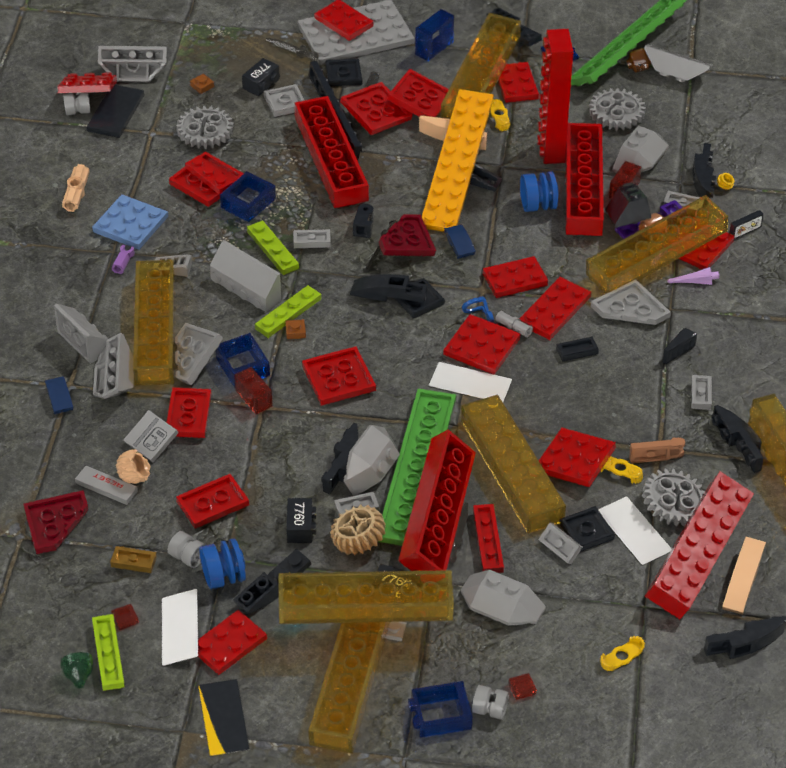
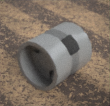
[63,92,90,116]
[167,531,205,568]
[472,685,509,720]

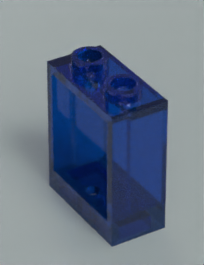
[415,9,454,61]
[220,172,276,222]
[215,333,270,388]
[408,681,473,738]

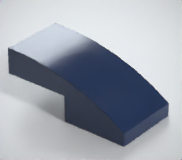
[444,224,476,259]
[45,376,73,414]

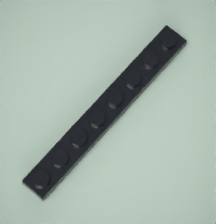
[308,61,362,160]

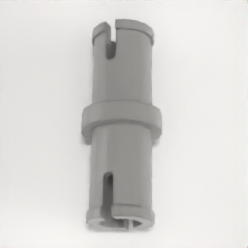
[495,311,533,338]

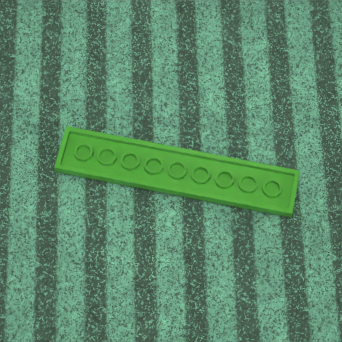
[571,0,687,86]
[377,389,456,546]

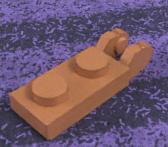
[629,437,686,464]

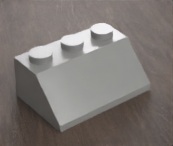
[54,304,108,364]

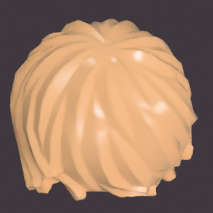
[116,449,151,484]

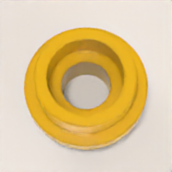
[717,173,734,190]

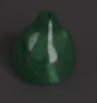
[60,652,94,689]

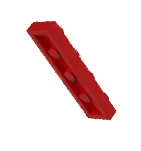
[473,504,504,573]

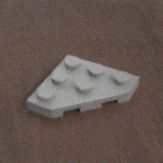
[591,279,671,325]
[175,323,223,385]

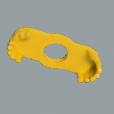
[491,99,510,131]
[601,456,643,484]
[600,636,645,671]

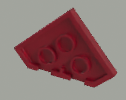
[378,214,436,256]
[23,490,88,554]

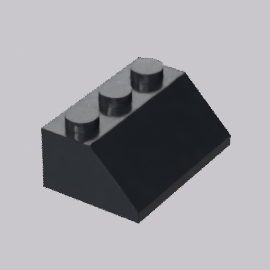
[605,183,651,228]

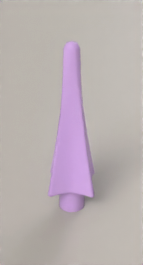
[667,267,719,285]

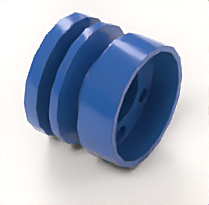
[520,171,558,212]
[199,538,246,589]

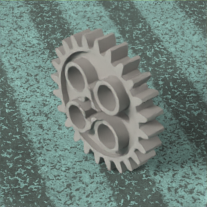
[589,88,646,131]
[176,106,234,149]
[642,468,705,527]

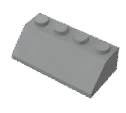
[210,240,281,312]

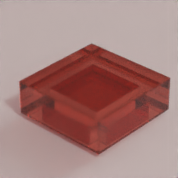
[111,604,139,630]
[508,673,537,700]

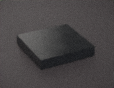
[325,58,362,87]
[395,278,445,319]
[559,506,615,552]

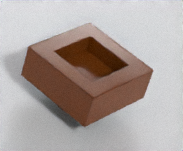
[190,74,214,94]
[285,319,306,339]

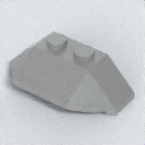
[644,44,713,82]
[98,46,167,82]
[612,125,669,177]
[93,333,135,399]
[344,425,400,496]
[461,570,546,626]

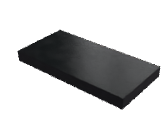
[87,85,145,138]

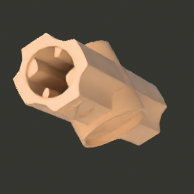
[62,164,89,212]

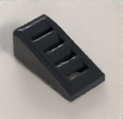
[470,164,503,192]
[662,328,697,364]

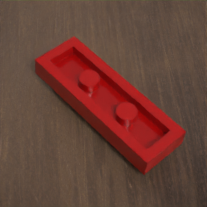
[185,155,234,195]

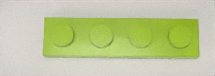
[247,220,299,275]
[255,285,321,338]
[92,614,125,691]

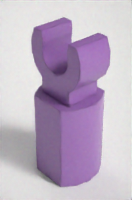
[112,245,135,274]

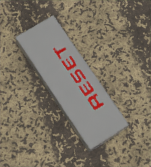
[75,466,138,505]

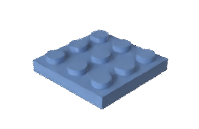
[92,195,168,250]

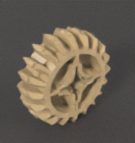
[330,505,386,555]

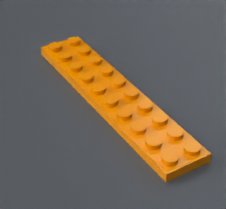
[422,89,494,232]

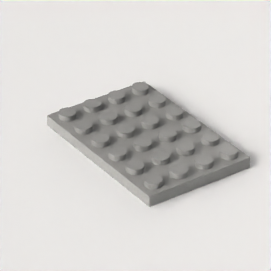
[298,0,415,65]

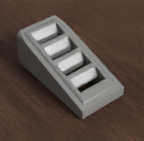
[152,255,192,277]

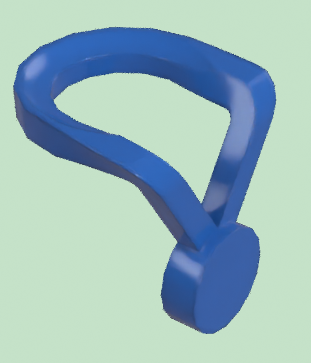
[462,297,494,323]

